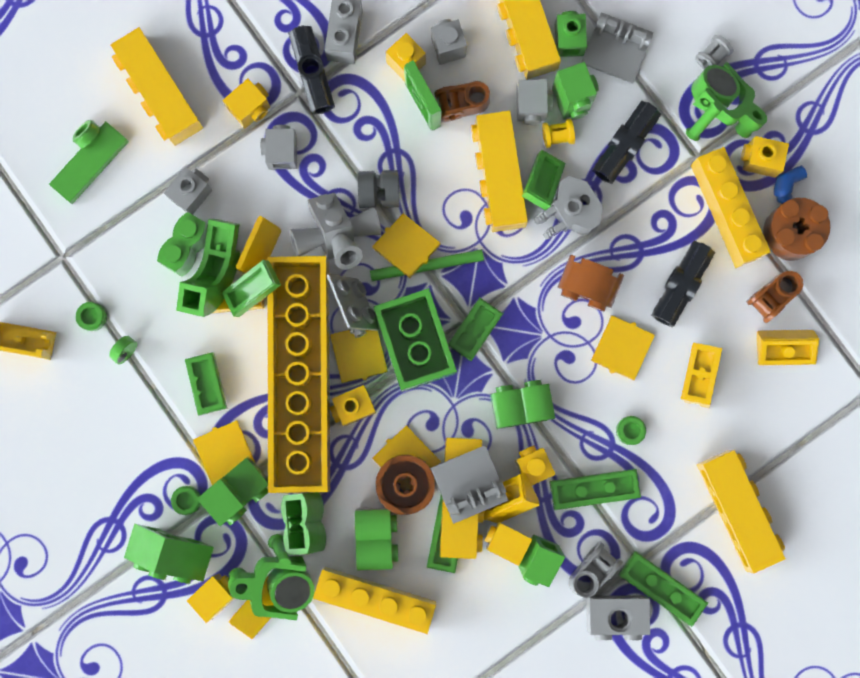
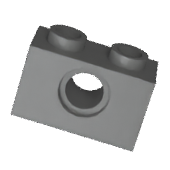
[325,0,363,64]
[586,595,650,640]

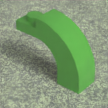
[176,218,240,317]

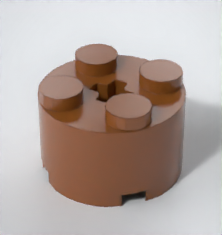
[763,198,831,261]
[557,255,625,312]
[376,454,435,515]

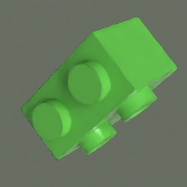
[552,62,599,120]

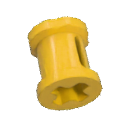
[542,119,575,148]

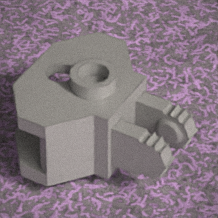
[533,176,603,240]

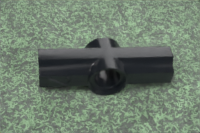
[288,25,335,114]
[592,101,661,184]
[651,240,716,327]

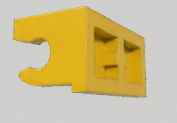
[0,322,57,360]
[681,342,722,408]

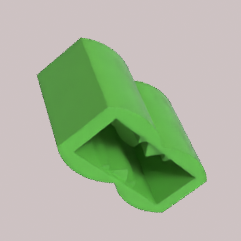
[157,212,208,277]
[490,380,555,429]
[281,492,326,555]
[355,508,398,570]

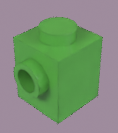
[554,11,587,57]
[518,534,565,587]

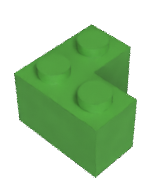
[197,456,268,526]
[124,523,214,584]

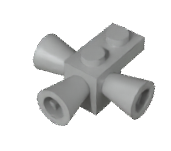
[289,193,381,270]

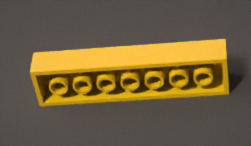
[267,256,330,493]

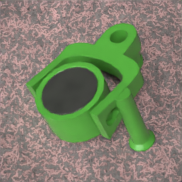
[686,62,767,141]
[228,534,315,621]

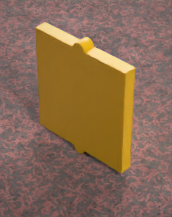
[372,213,441,278]
[591,315,655,381]
[330,330,388,383]
[193,420,255,485]
[372,425,441,491]

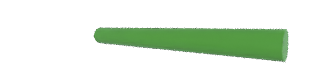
[370,249,484,282]

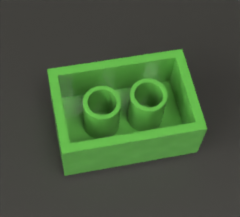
[373,288,457,392]

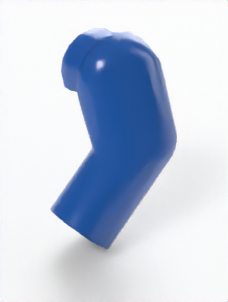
[774,165,807,204]

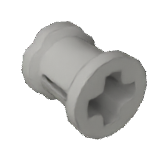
[695,35,734,69]

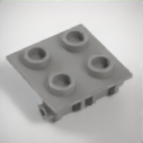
[581,12,654,84]
[326,274,379,338]
[431,445,509,524]

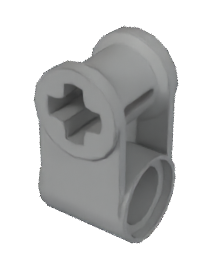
[569,541,623,598]

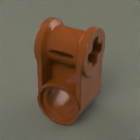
[434,81,490,122]
[746,271,804,323]

